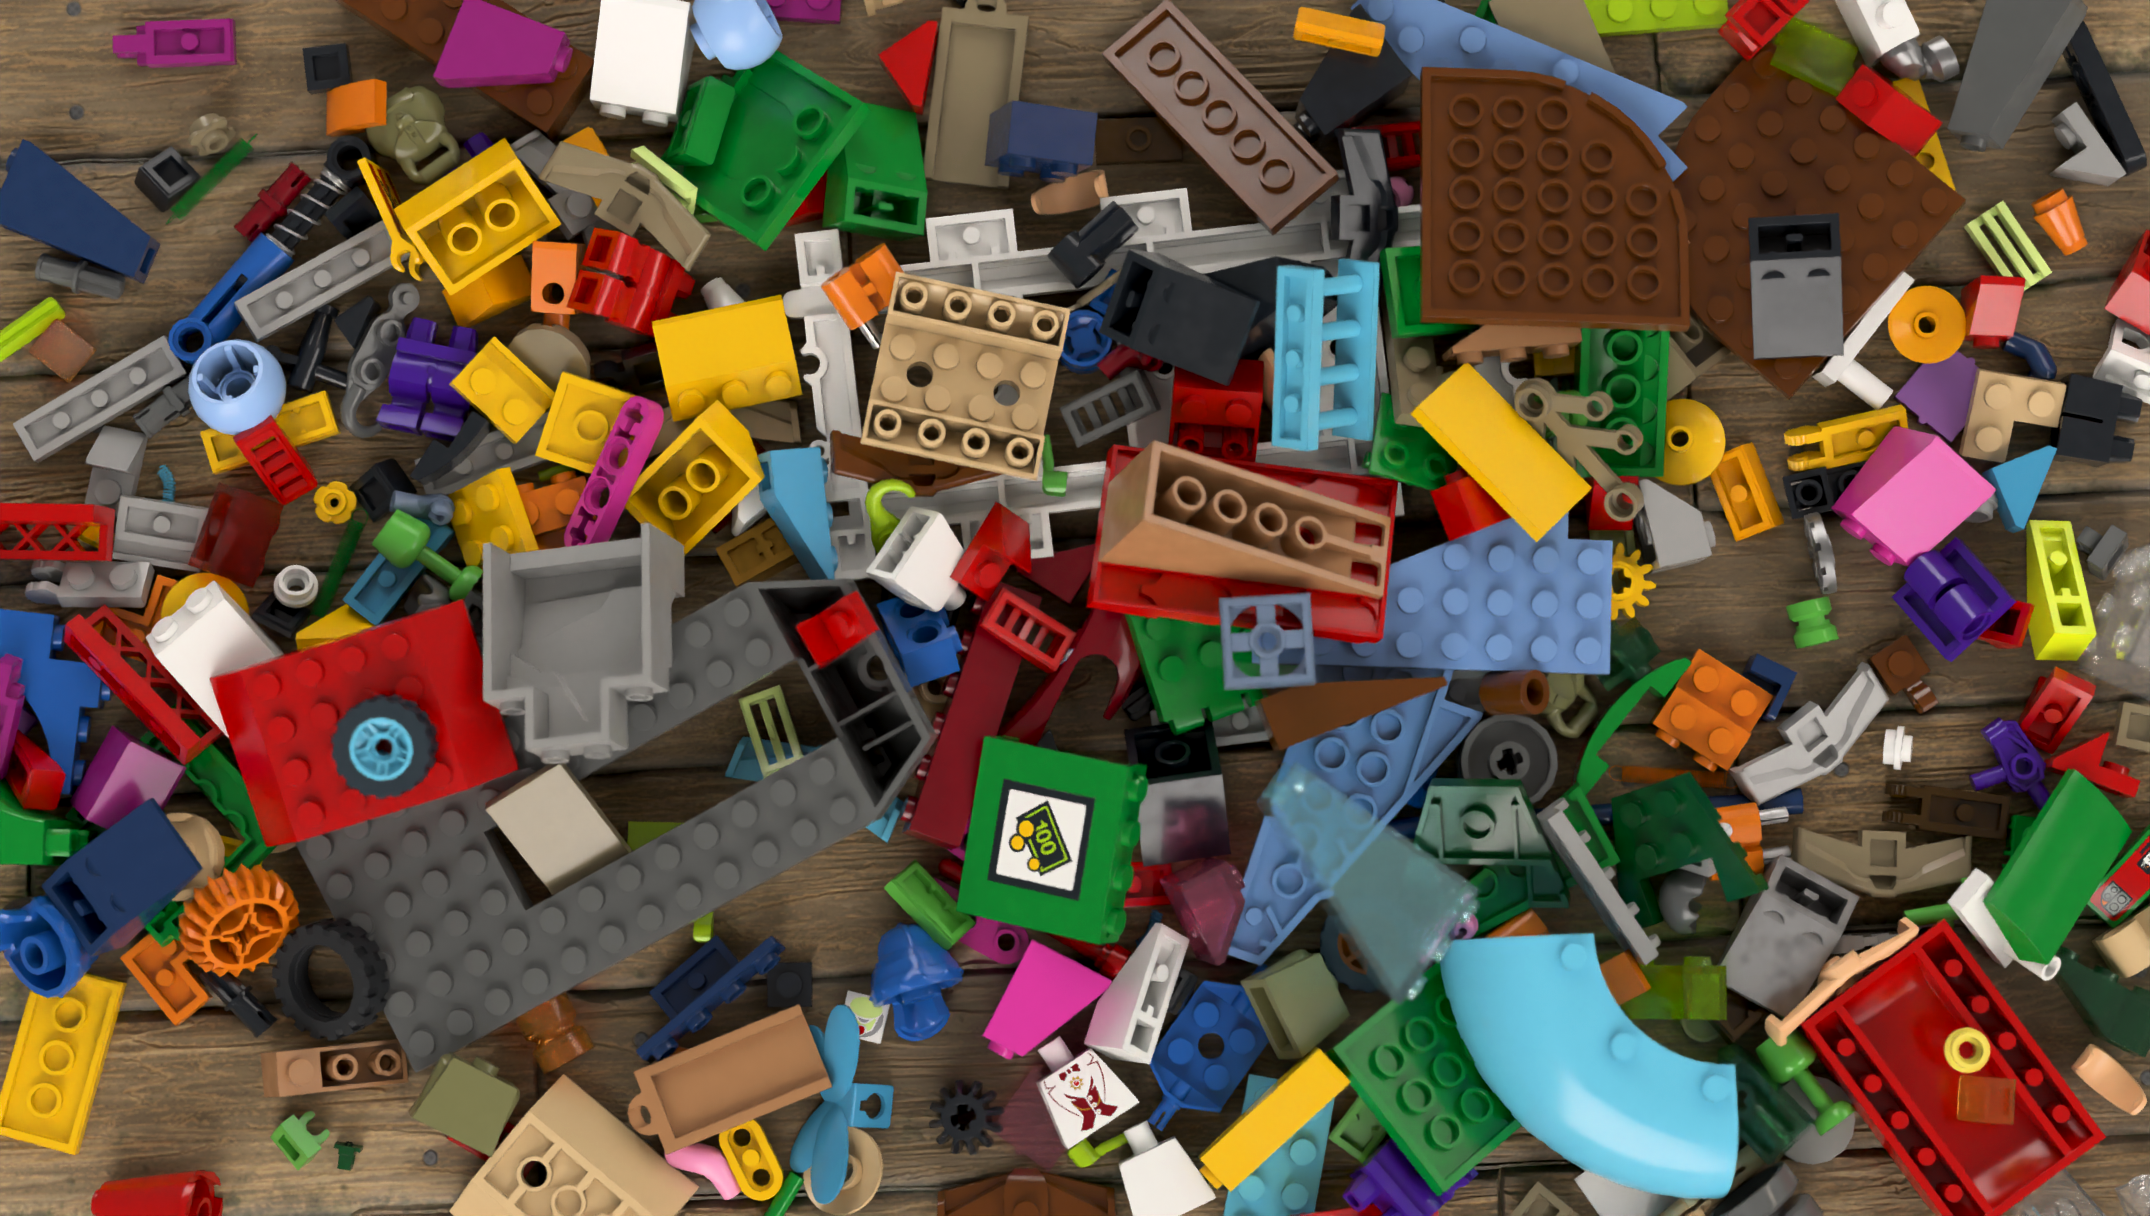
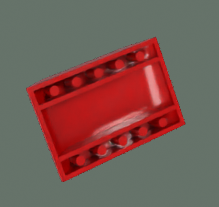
[209,598,520,847]
[1800,919,2106,1216]

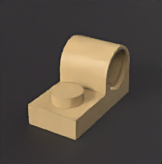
[2092,903,2150,978]

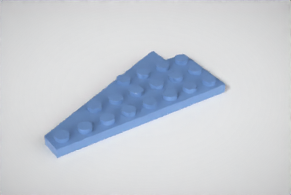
[1350,0,1688,181]
[1252,511,1613,675]
[1218,666,1483,966]

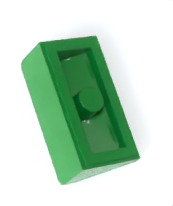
[666,75,735,166]

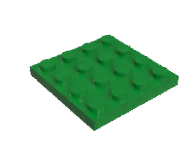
[1326,959,1522,1196]

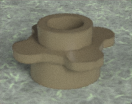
[188,113,236,156]

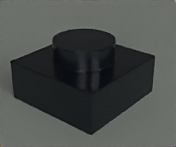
[302,43,353,94]
[324,186,383,240]
[767,962,813,1007]

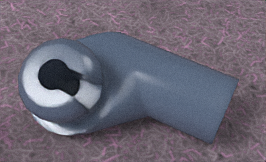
[389,490,455,525]

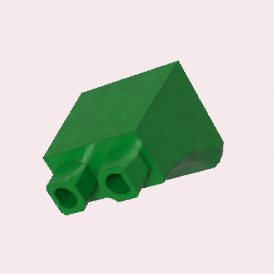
[0,777,98,866]

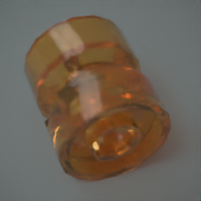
[515,992,595,1075]

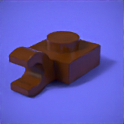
[1867,635,1939,715]

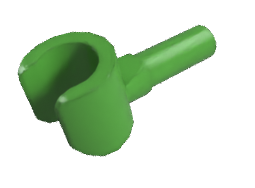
[1042,434,1068,497]

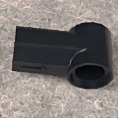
[1047,201,1139,289]

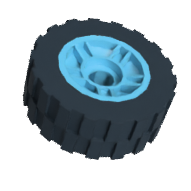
[331,694,438,799]

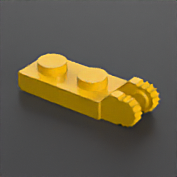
[1784,405,1908,472]

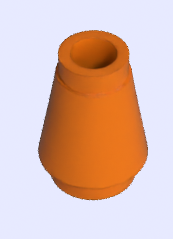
[2031,188,2088,256]

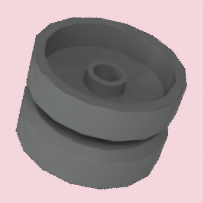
[1455,715,1558,804]
[1708,1161,1824,1216]

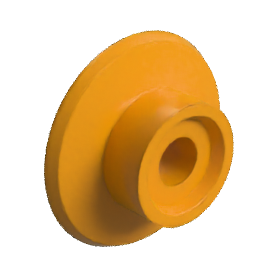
[1888,286,1966,364]

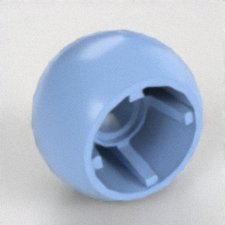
[690,0,783,70]
[188,339,286,435]

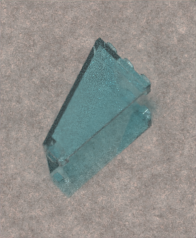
[1256,762,1480,1005]

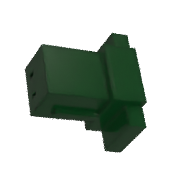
[334,1141,363,1171]

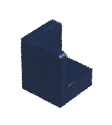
[1741,654,1797,723]

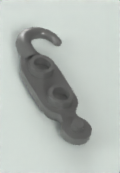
[340,283,420,438]

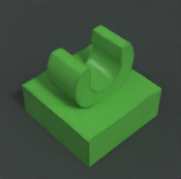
[270,1111,330,1171]

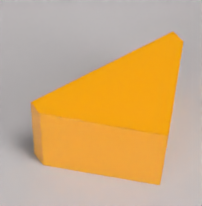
[442,254,532,328]

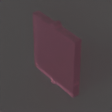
[994,1066,1066,1171]

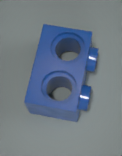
[876,597,962,688]

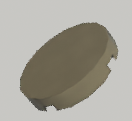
[507,323,592,408]

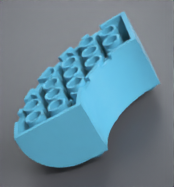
[1438,933,1738,1199]

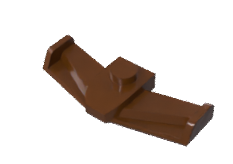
[830,430,1003,497]
[937,1168,1115,1216]

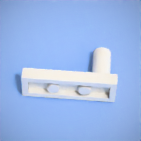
[1812,272,1914,410]
[1947,868,2061,981]

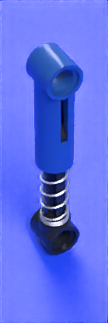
[168,136,378,366]

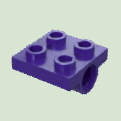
[1892,537,2017,662]

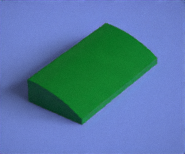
[1573,328,1670,477]
[1983,769,2132,965]

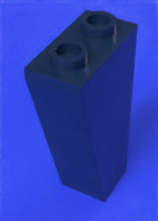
[0,139,161,284]

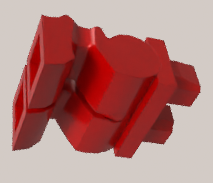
[1717,0,1810,62]
[567,227,695,337]

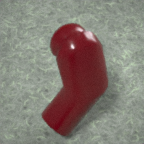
[1096,344,1164,381]

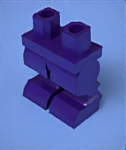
[376,317,478,442]
[1342,1137,1479,1216]

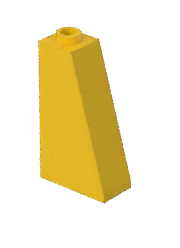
[1198,1047,1351,1192]

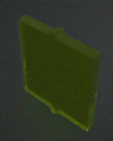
[1770,17,1859,97]

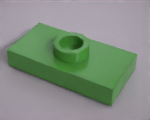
[884,859,976,951]
[1328,1095,1388,1163]

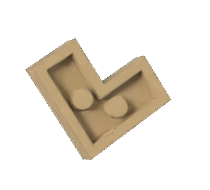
[1959,368,2067,463]

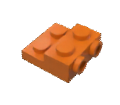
[517,471,598,551]
[1650,648,1774,773]

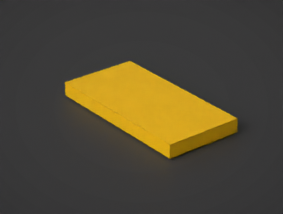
[1411,363,1592,542]
[0,972,127,1155]

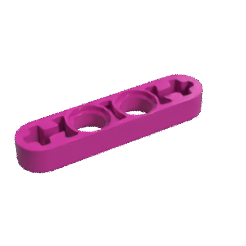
[564,396,664,547]

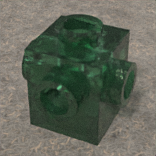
[1595,617,1661,691]

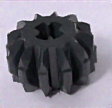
[929,1080,1005,1155]

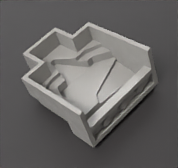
[483,523,685,764]

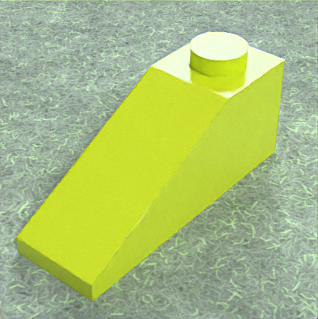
[2026,520,2097,661]

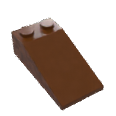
[1254,677,1448,751]

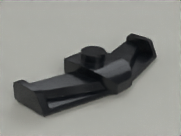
[1331,128,1398,307]

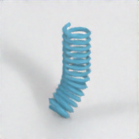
[157,465,176,502]

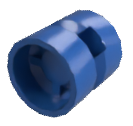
[1059,310,1112,375]

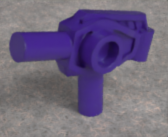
[1969,717,2051,811]

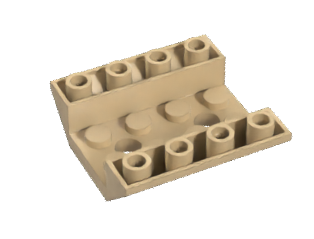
[860,271,1071,481]
[449,1074,699,1216]

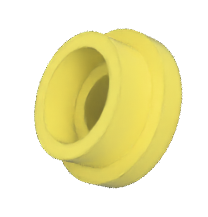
[1944,1028,1990,1073]

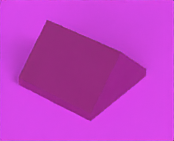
[69,725,187,829]

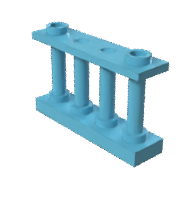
[1272,259,1380,451]

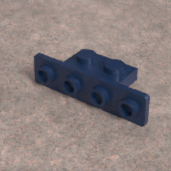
[636,935,785,1063]

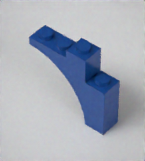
[0,609,113,795]

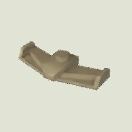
[537,141,711,272]
[1792,827,1972,898]

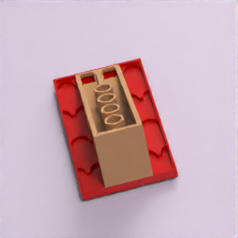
[1086,440,1398,644]

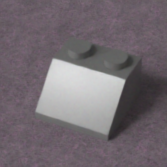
[1634,479,1716,575]

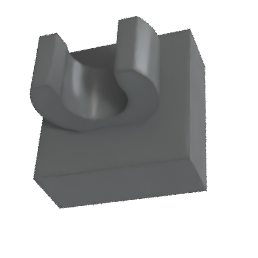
[2076,525,2129,581]

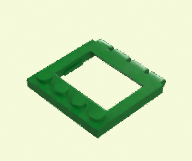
[65,703,278,947]

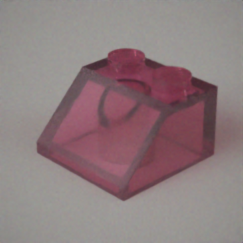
[1159,857,1246,966]

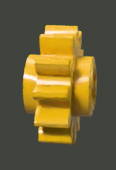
[1611,543,1656,622]

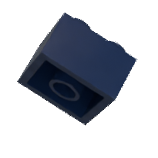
[985,100,1098,183]

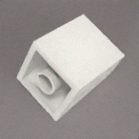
[590,0,697,127]
[146,580,284,738]

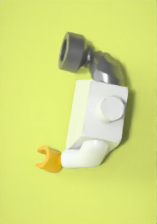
[1835,0,1960,82]

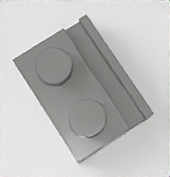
[112,494,211,573]

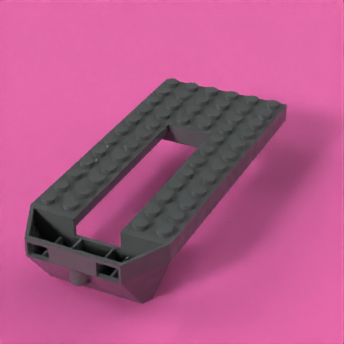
[295,579,938,1073]

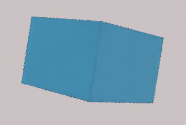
[1982,445,2057,533]

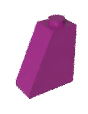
[433,0,573,88]

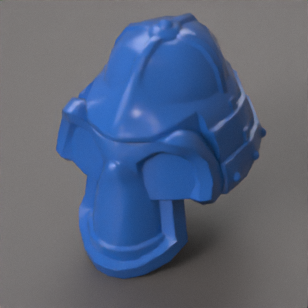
[0,893,99,998]
[869,922,964,1041]

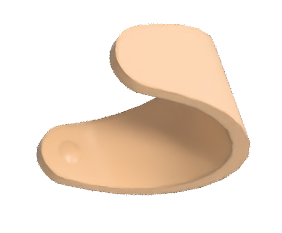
[1031,170,1109,215]
[2071,1044,2147,1115]

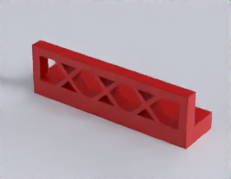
[0,503,115,562]
[64,604,224,766]

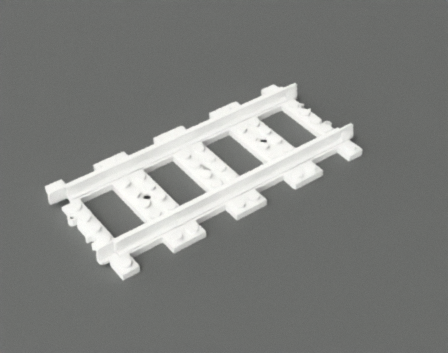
[783,169,1527,581]

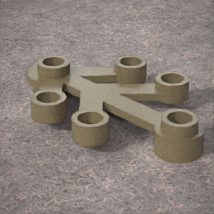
[1515,378,1644,522]

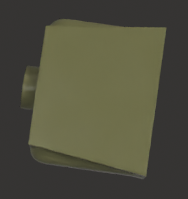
[1240,949,1350,1059]
[408,1052,520,1157]

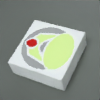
[844,990,891,1044]

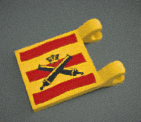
[357,157,426,282]

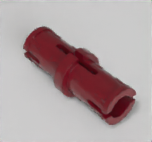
[234,161,313,243]

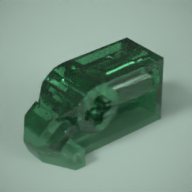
[1717,1043,1815,1165]

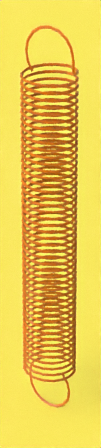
[1609,765,1737,789]

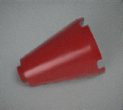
[91,1170,223,1216]

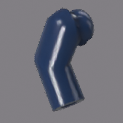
[2002,331,2057,381]

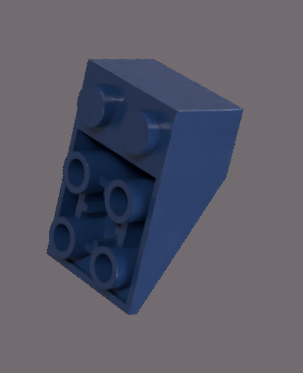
[41,798,203,957]

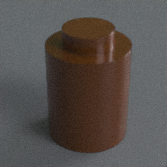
[1479,670,1550,715]

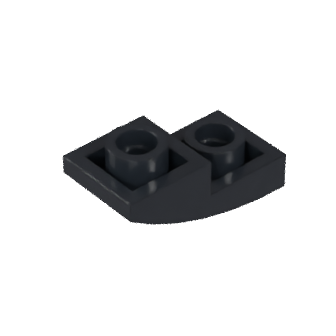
[1782,460,1868,520]

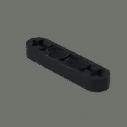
[2062,21,2147,176]

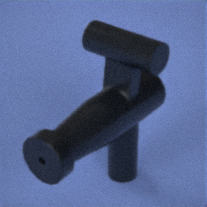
[265,305,348,393]

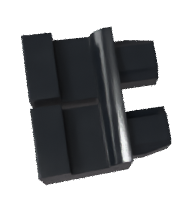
[2049,373,2143,468]

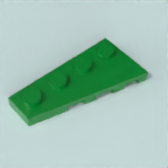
[1442,782,1621,938]

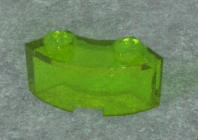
[1619,957,1727,1020]

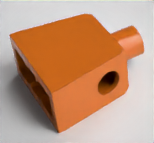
[531,241,587,330]

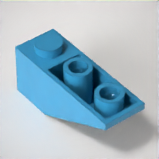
[757,447,838,580]

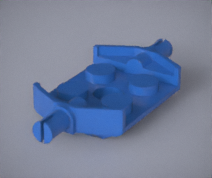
[1147,963,1269,1132]

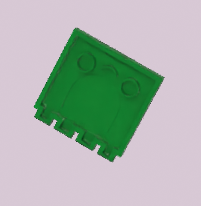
[660,50,871,251]
[1125,572,1299,736]

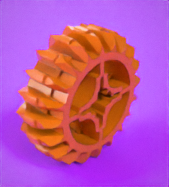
[178,864,300,977]

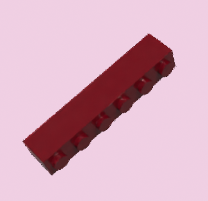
[899,582,1042,850]

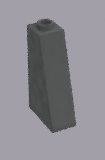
[1947,0,2088,152]

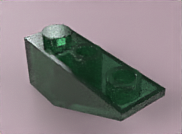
[2053,946,2150,1058]

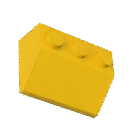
[393,138,561,296]
[652,295,803,422]
[624,400,765,556]

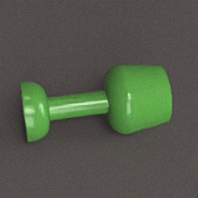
[371,509,483,602]
[1755,1029,1856,1136]

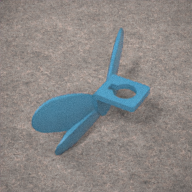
[790,1005,894,1204]

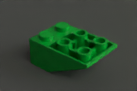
[822,102,928,241]

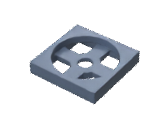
[1219,593,1316,690]

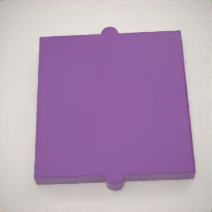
[1894,350,1978,443]

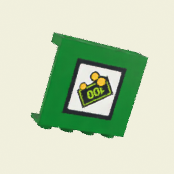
[956,735,1148,945]

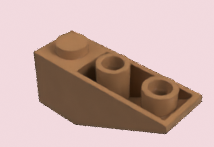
[1442,325,1582,367]
[261,1039,408,1097]

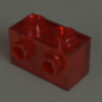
[188,482,284,588]

